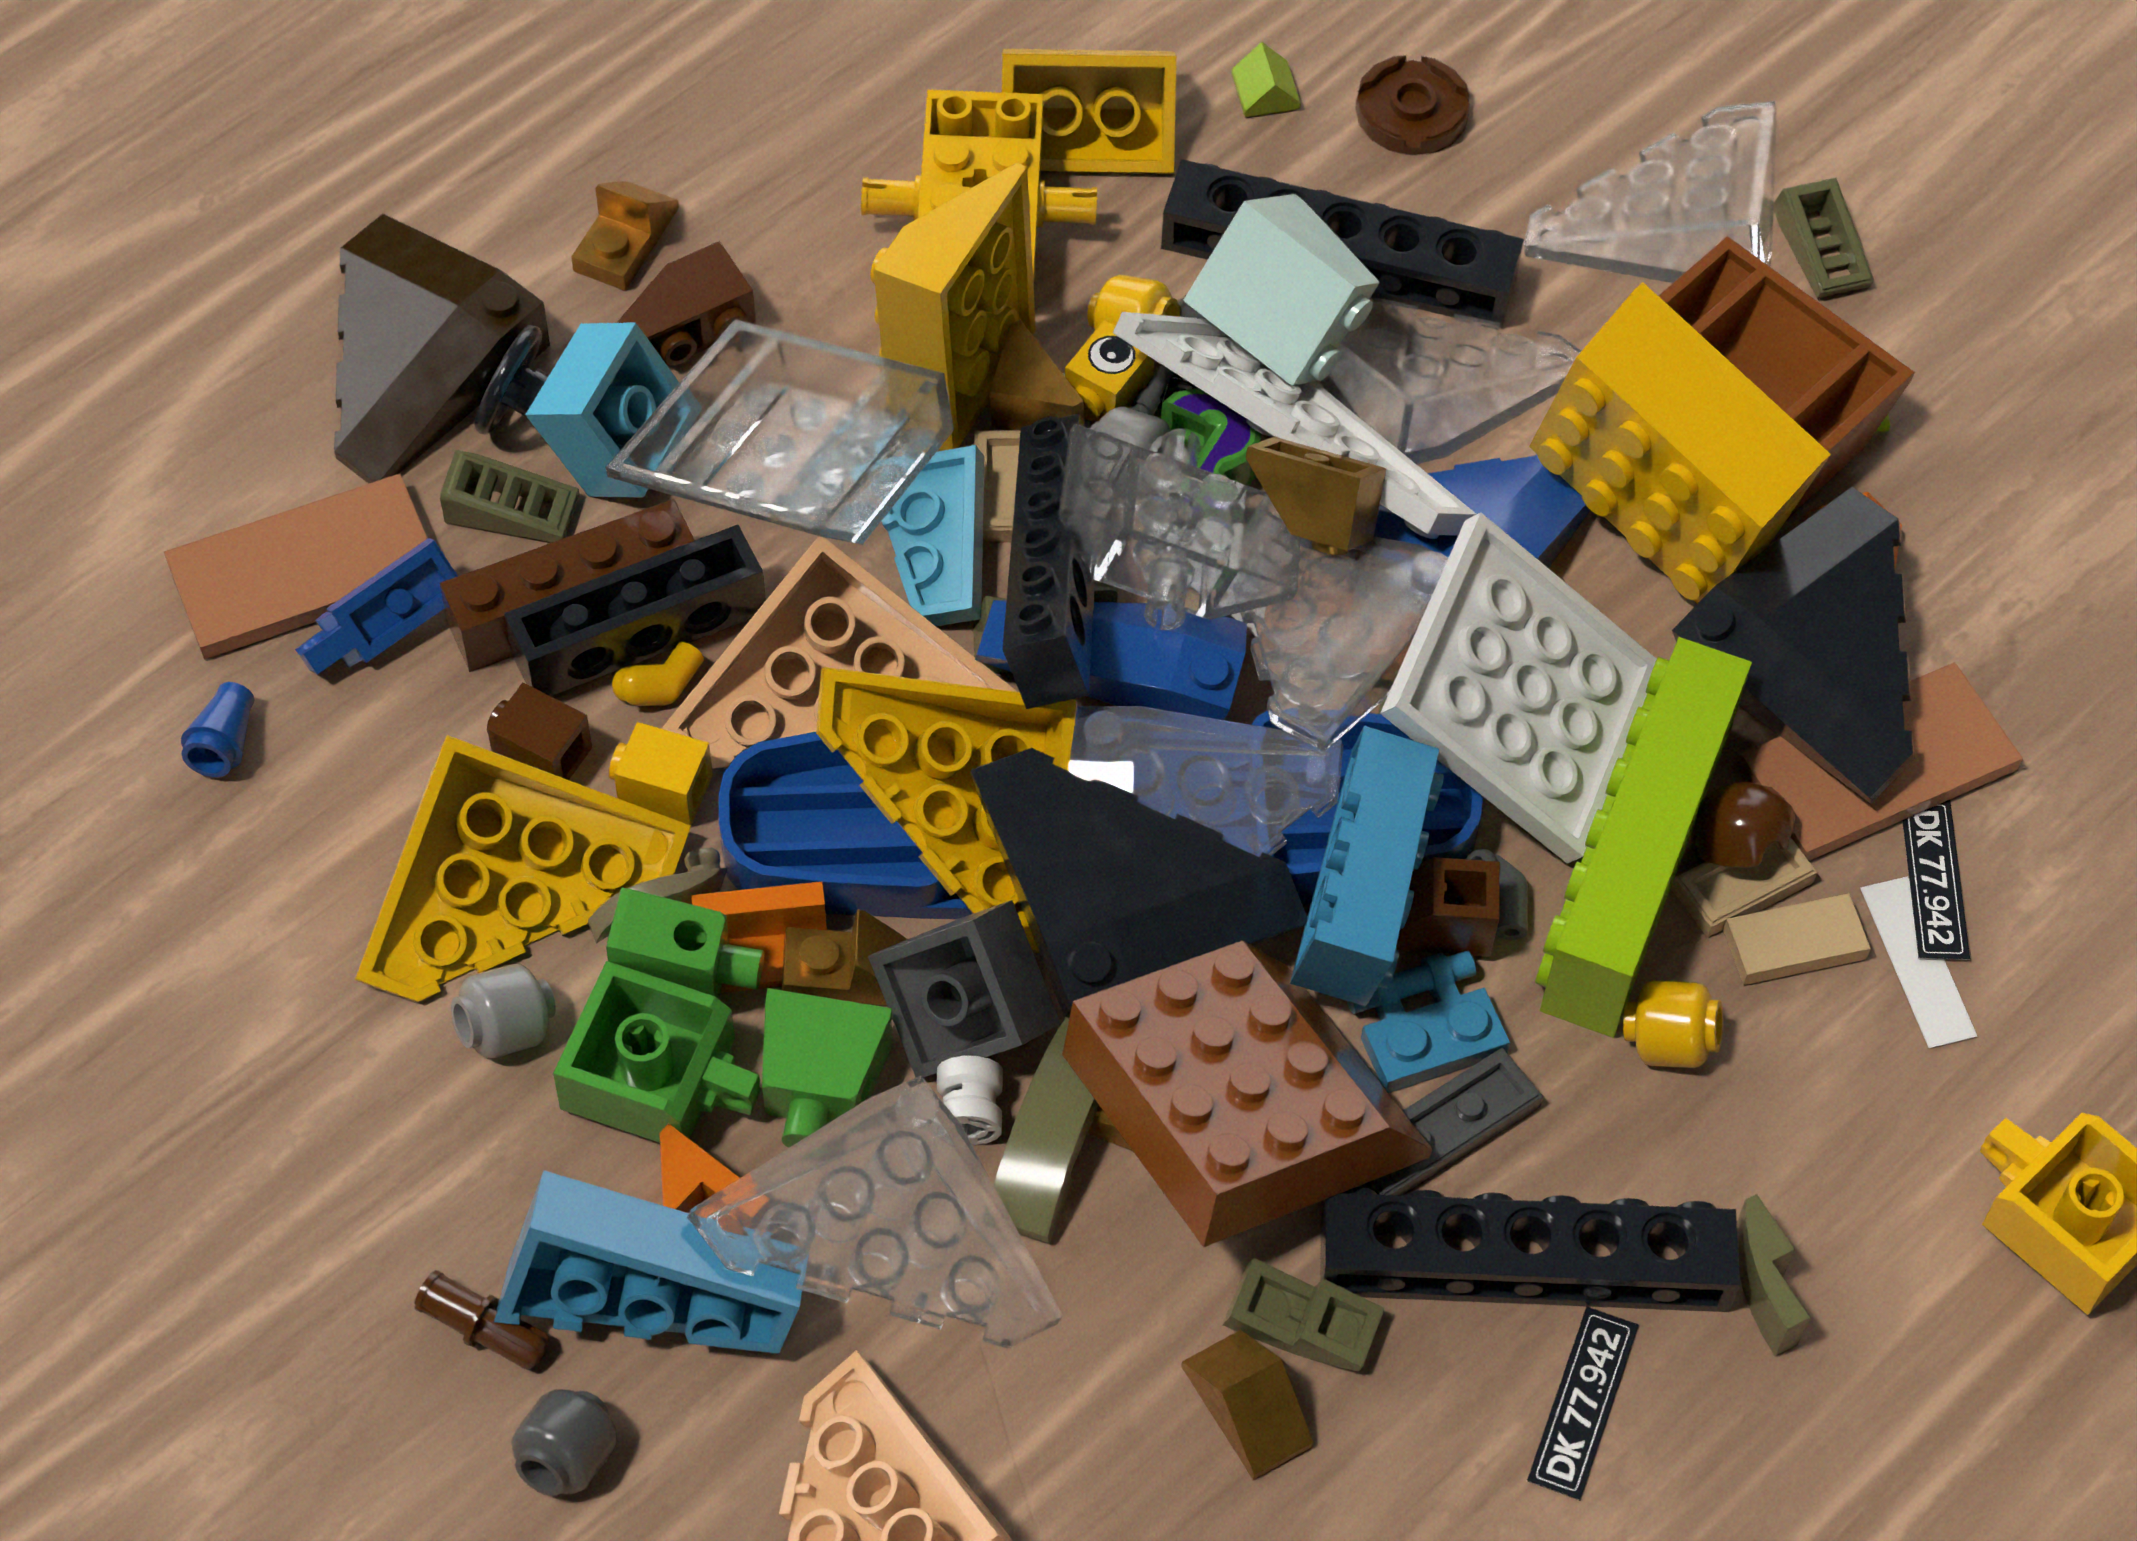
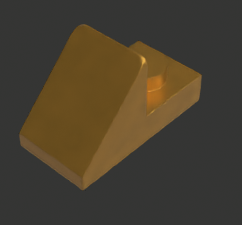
[571,181,679,291]
[782,909,908,1005]

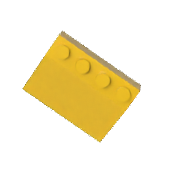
[870,163,1036,451]

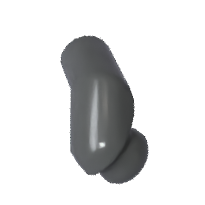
[1466,849,1528,940]

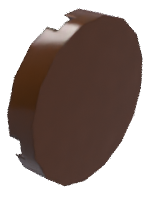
[1355,55,1470,155]

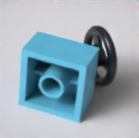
[474,322,696,497]

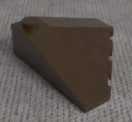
[334,214,550,484]

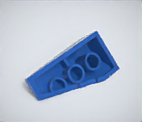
[975,600,1247,729]

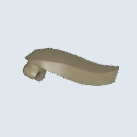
[588,848,727,944]

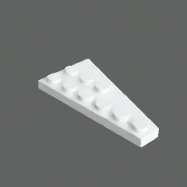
[1113,312,1476,539]

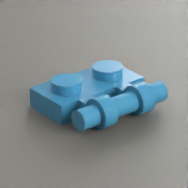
[1347,951,1510,1093]

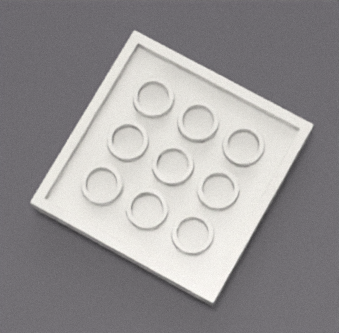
[1380,512,1657,863]

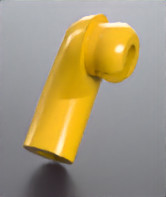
[612,642,704,706]

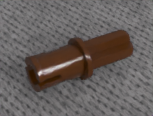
[414,1270,550,1369]

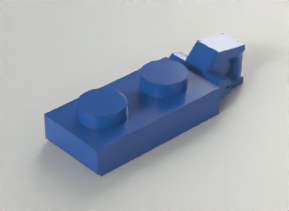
[295,538,458,675]

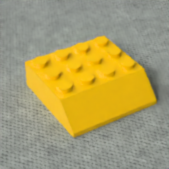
[1529,282,1831,604]

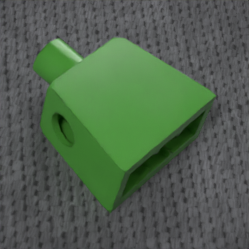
[606,887,765,999]
[762,988,893,1153]

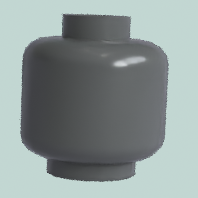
[511,1389,617,1496]

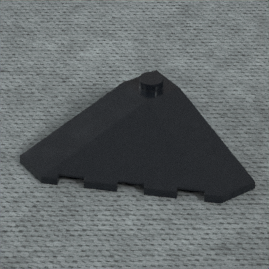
[1672,487,1915,804]
[970,748,1307,1017]

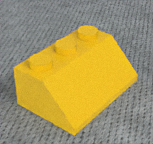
[1002,49,1177,173]

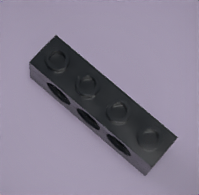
[504,524,766,696]

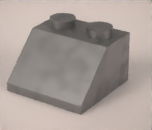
[868,900,1061,1080]

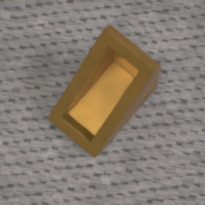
[990,320,1084,430]
[1181,1330,1313,1480]

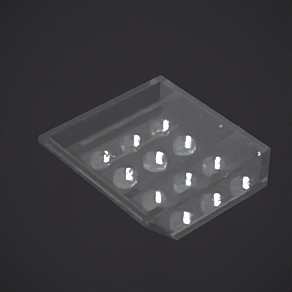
[605,320,954,545]

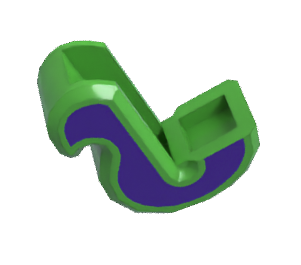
[1161,388,1262,538]

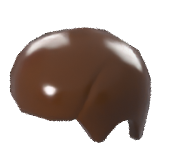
[1695,782,1795,867]

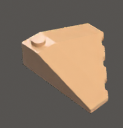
[661,534,1017,770]
[779,1350,1013,1541]

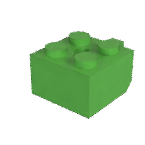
[553,961,761,1143]

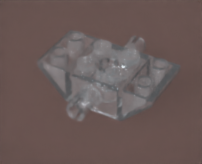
[1059,423,1301,630]

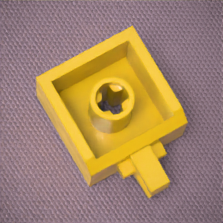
[1980,1113,2137,1315]

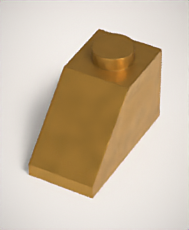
[1246,437,1386,555]

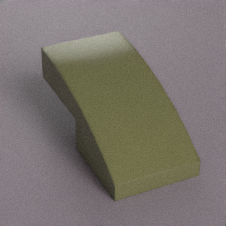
[1737,1194,1810,1357]
[1223,1258,1385,1372]

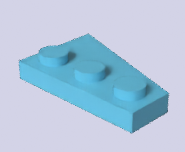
[863,445,985,626]

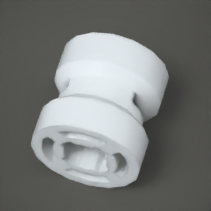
[935,1056,1003,1145]

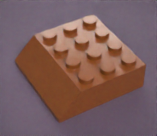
[1659,236,1915,518]
[1062,940,1432,1247]

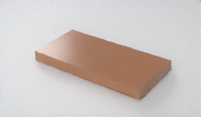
[164,473,428,659]
[1737,662,2023,861]

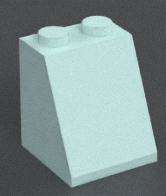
[1183,194,1380,386]

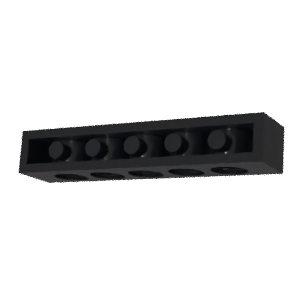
[1161,159,1524,329]
[1002,413,1101,709]
[1320,1187,1740,1312]

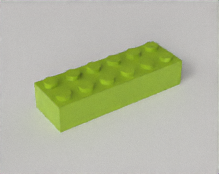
[1535,637,1752,1038]

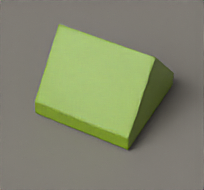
[1232,42,1301,117]

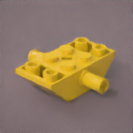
[861,89,1097,285]

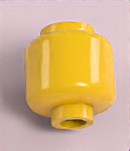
[1087,275,1180,330]
[1623,980,1723,1068]

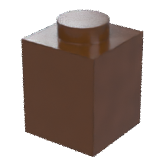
[487,682,592,780]

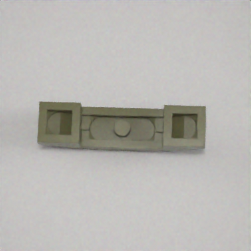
[985,1015,1099,1243]

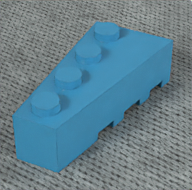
[1290,726,1444,1006]
[494,1170,809,1354]

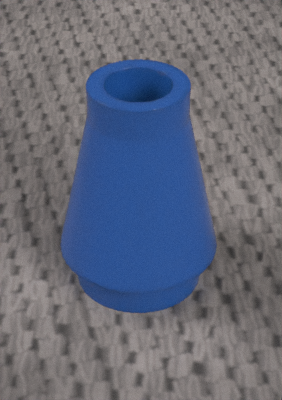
[181,682,255,777]

